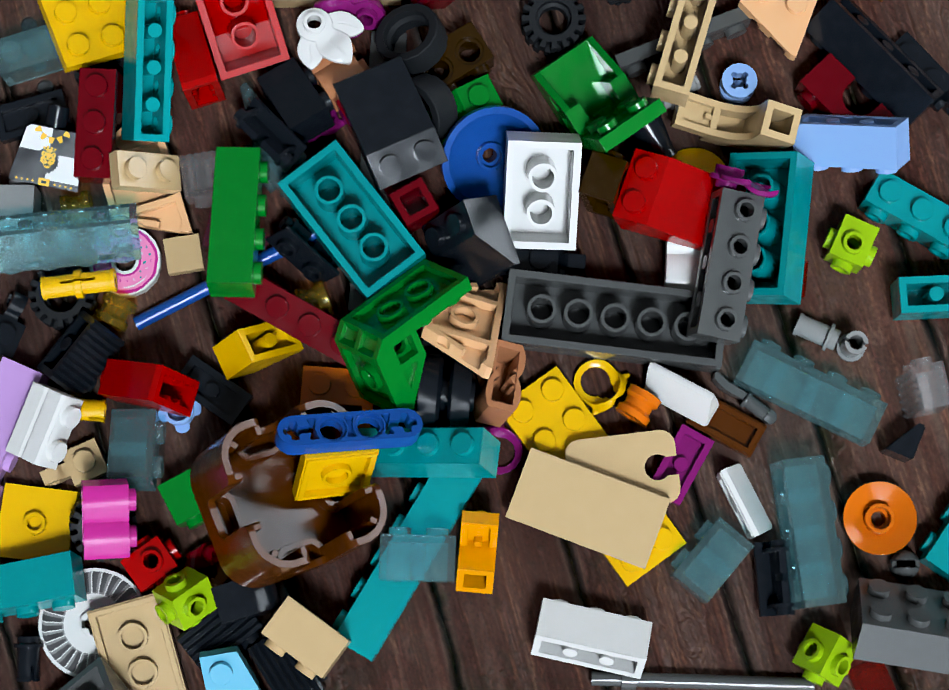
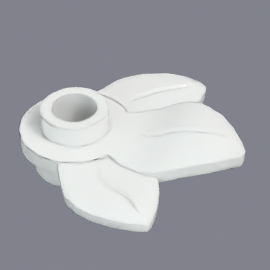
[296,8,364,70]

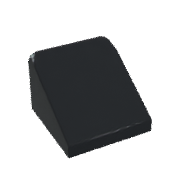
[880,423,925,463]

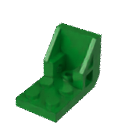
[530,36,667,152]
[334,259,472,410]

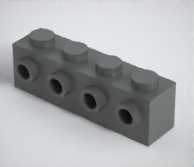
[686,187,767,345]

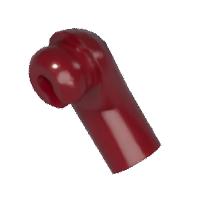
[183,542,219,573]

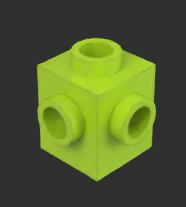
[822,213,880,275]
[152,566,217,631]
[792,623,854,688]

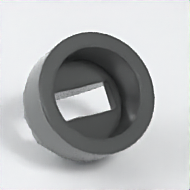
[888,550,920,580]

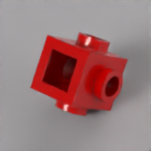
[120,535,183,594]

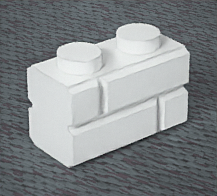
[5,381,84,470]

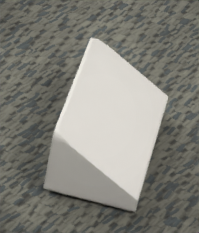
[644,362,719,426]
[716,463,772,539]

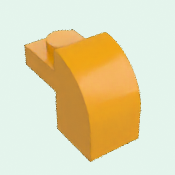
[456,510,500,594]

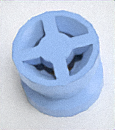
[719,63,758,105]

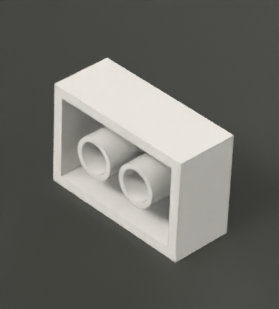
[502,131,582,251]

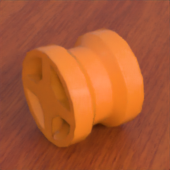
[615,384,661,428]

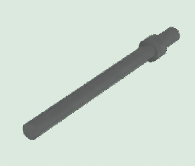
[591,671,815,690]

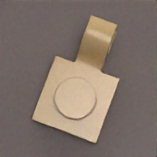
[39,438,110,488]

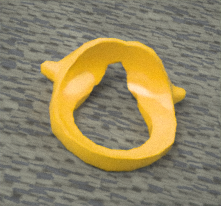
[573,359,630,416]

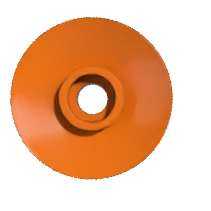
[843,481,917,555]

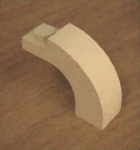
[670,92,803,151]

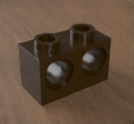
[418,21,494,92]
[578,150,629,220]

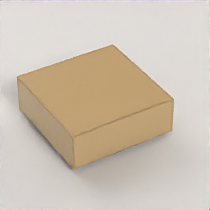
[163,233,205,276]

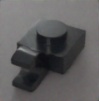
[0,291,29,359]

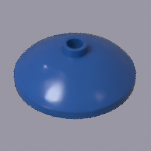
[441,105,541,210]

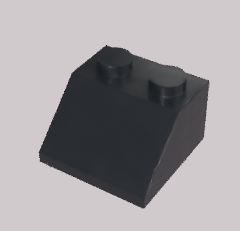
[422,195,520,287]

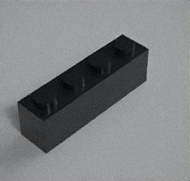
[806,0,944,126]

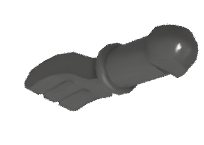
[711,372,777,425]

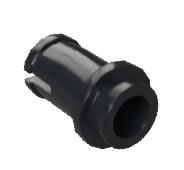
[13,635,44,682]

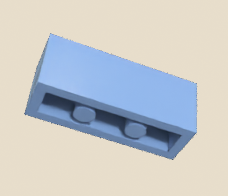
[793,114,910,174]

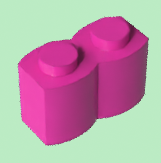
[81,478,137,560]

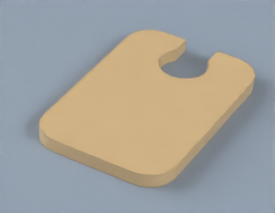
[565,430,681,503]

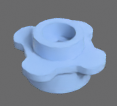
[158,401,202,433]

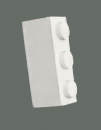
[531,598,653,679]

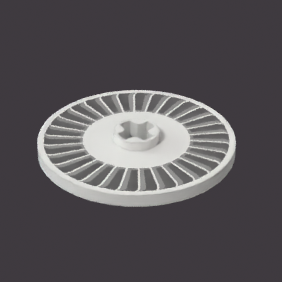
[38,568,143,677]

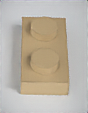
[109,150,182,194]

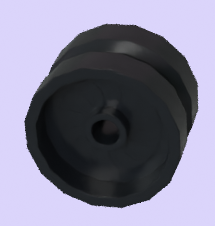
[417,352,476,428]

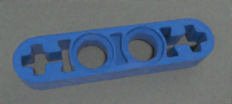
[275,408,423,455]

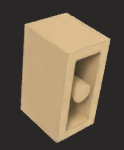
[261,596,351,680]

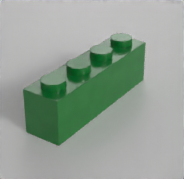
[206,147,270,298]

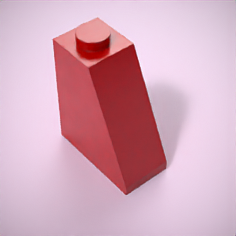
[173,10,226,110]
[98,359,200,417]

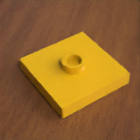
[292,449,379,501]
[0,483,80,560]

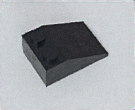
[332,56,448,190]

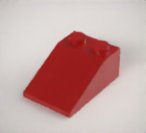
[195,0,290,81]
[612,148,746,251]

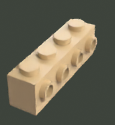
[646,0,716,107]

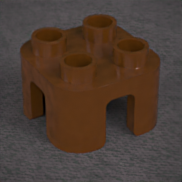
[190,400,387,588]

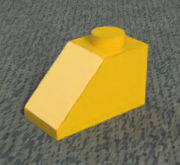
[212,322,304,380]

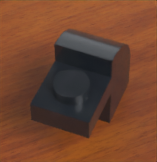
[211,581,282,625]

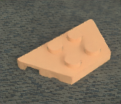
[738,0,817,61]
[102,127,194,235]
[421,283,508,379]

